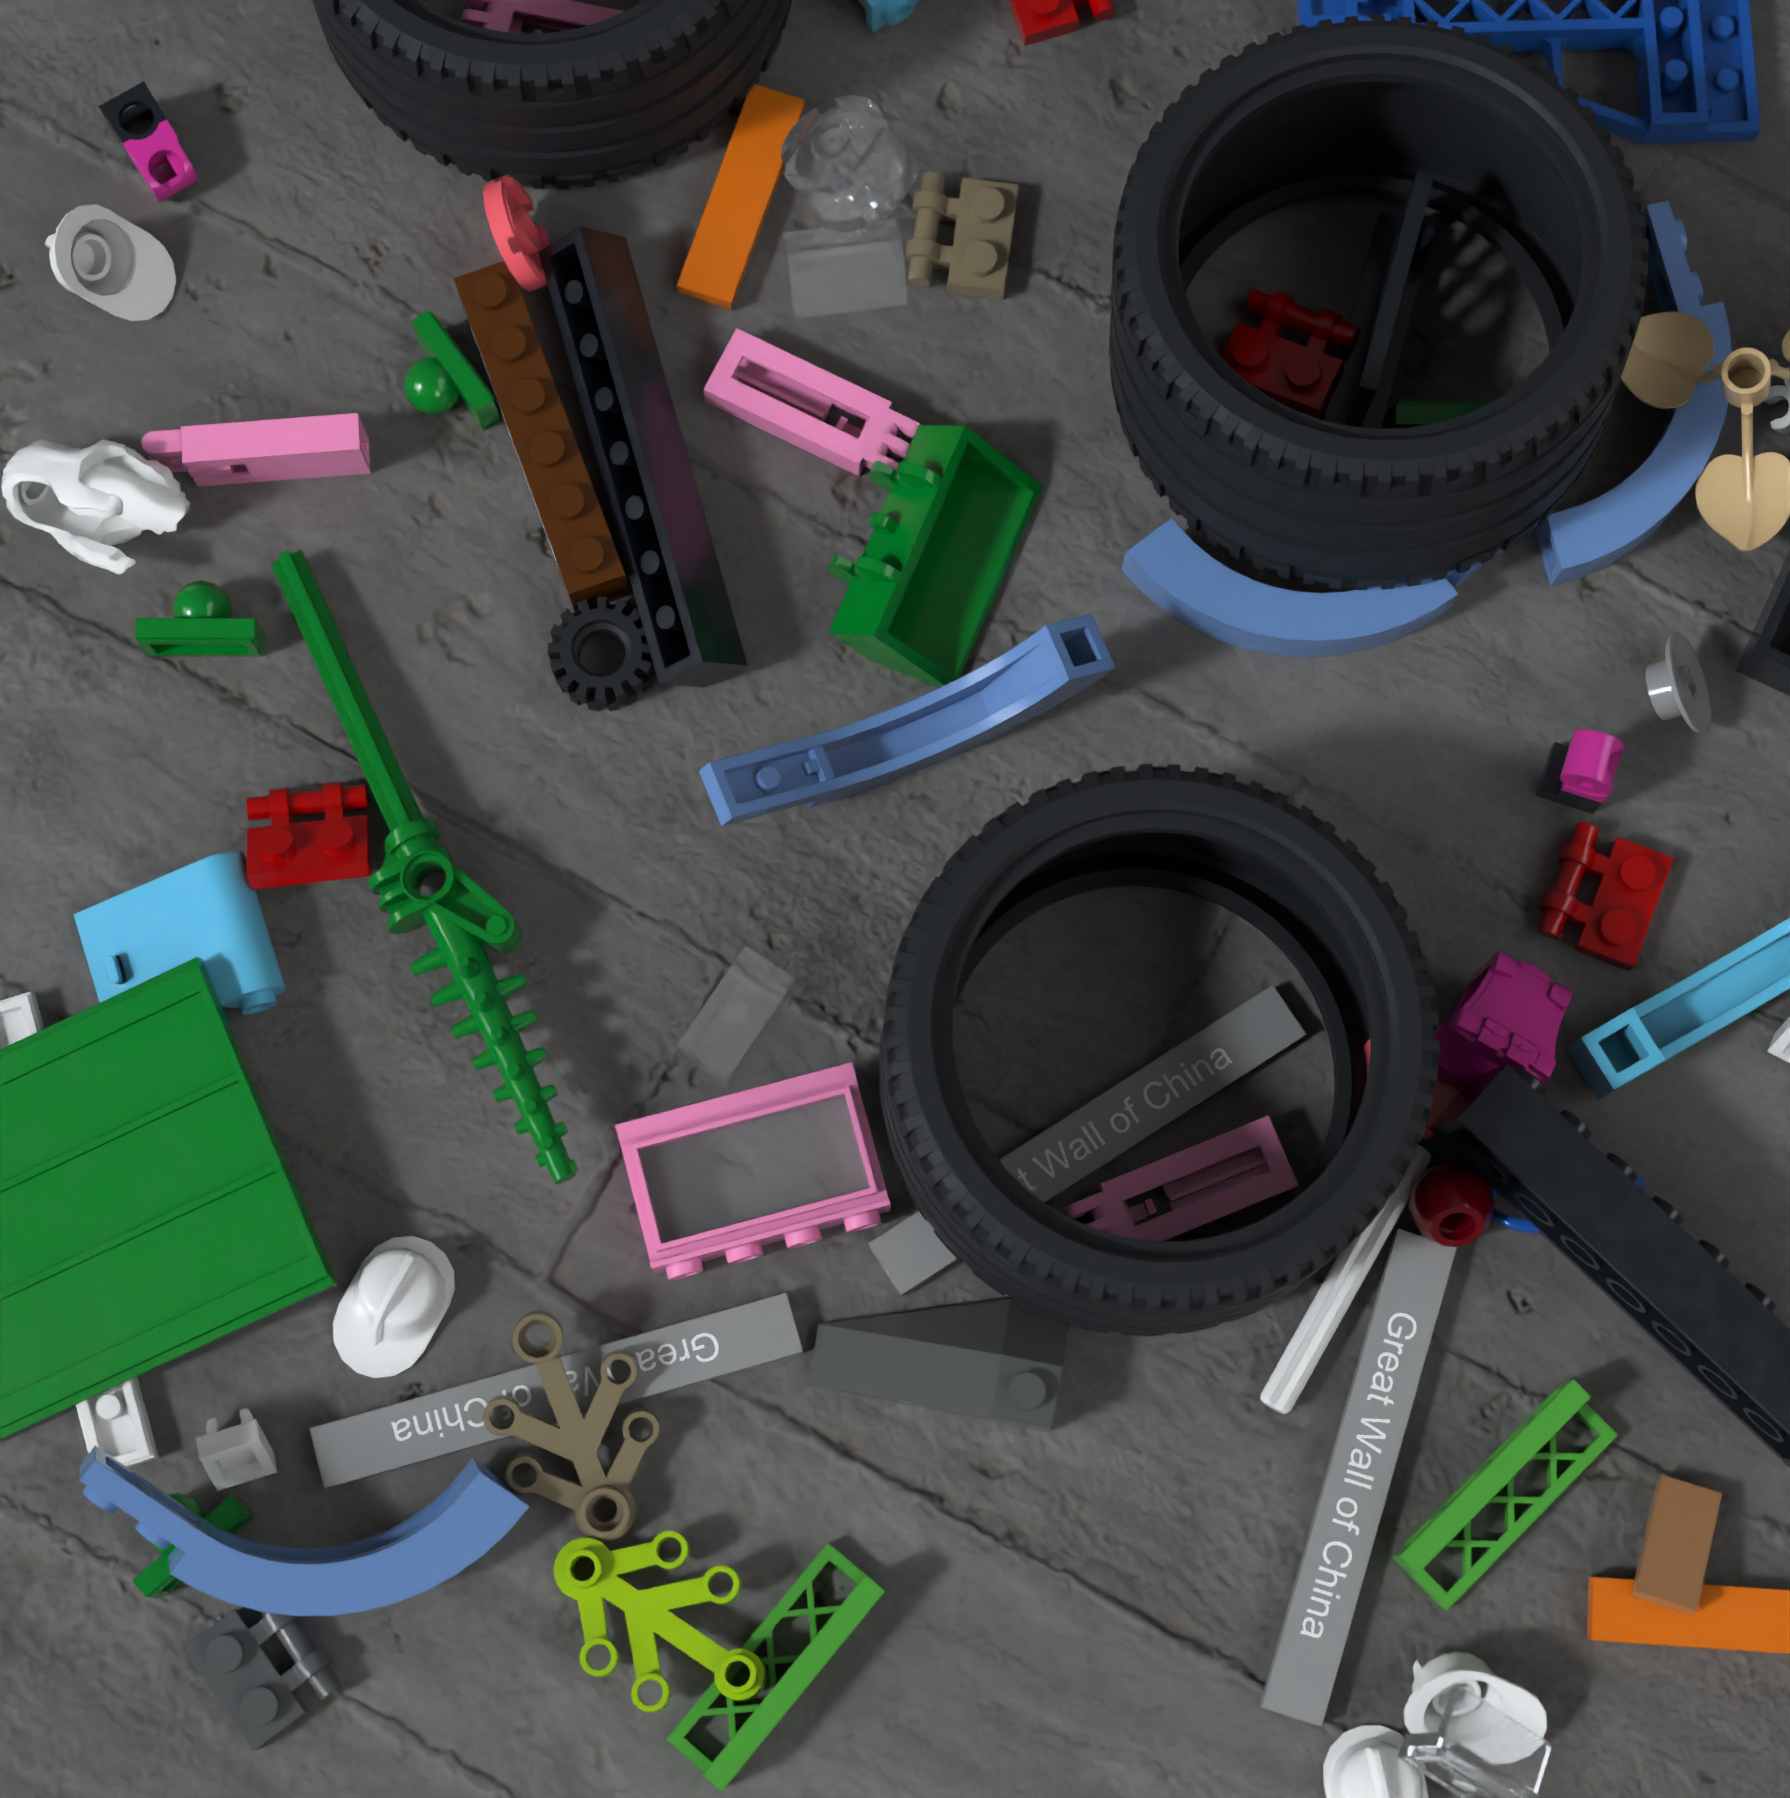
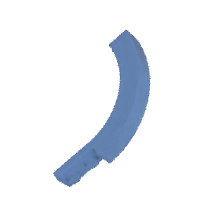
[1535,200,1732,587]
[1121,518,1520,657]
[699,613,1115,827]
[79,1446,530,1616]

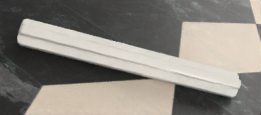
[1260,1144,1431,1414]

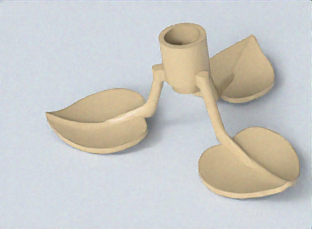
[1621,311,1790,552]

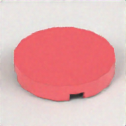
[483,175,550,292]

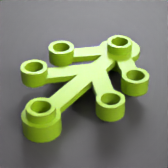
[554,1531,767,1713]

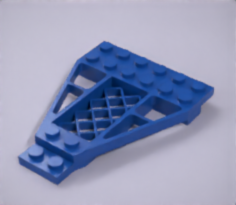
[1297,0,1761,143]

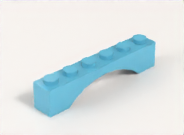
[1566,918,1790,1101]

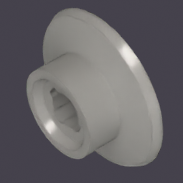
[1645,631,1711,734]

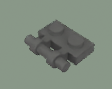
[182,1609,342,1751]

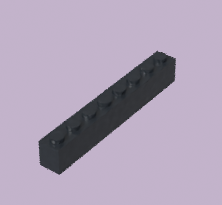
[539,226,748,687]

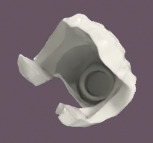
[2,439,190,575]

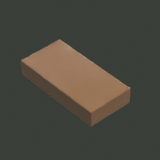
[1631,1475,1722,1615]

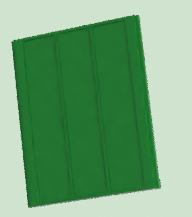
[0,957,338,1440]

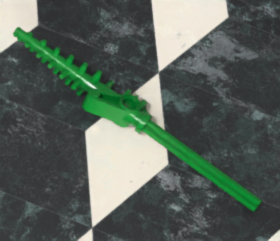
[271,550,578,1184]

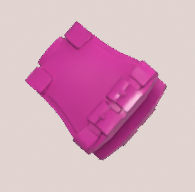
[1433,950,1573,1089]

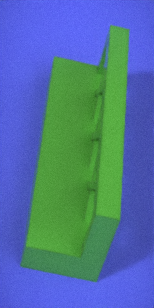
[1391,1379,1618,1611]
[666,1543,885,1792]

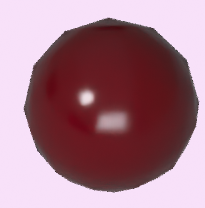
[1409,1162,1495,1247]

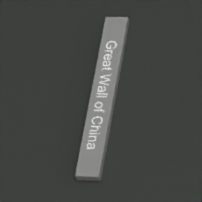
[868,985,1307,1297]
[1259,1229,1457,1727]
[309,1292,803,1489]

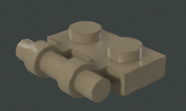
[905,171,1019,300]

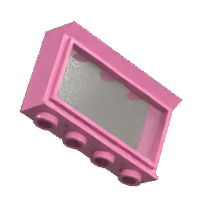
[615,1062,891,1280]

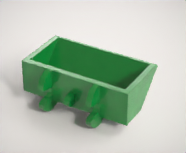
[828,425,1042,688]

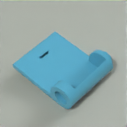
[73,851,286,1015]

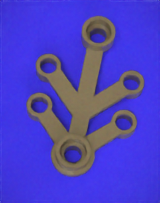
[483,1310,660,1541]

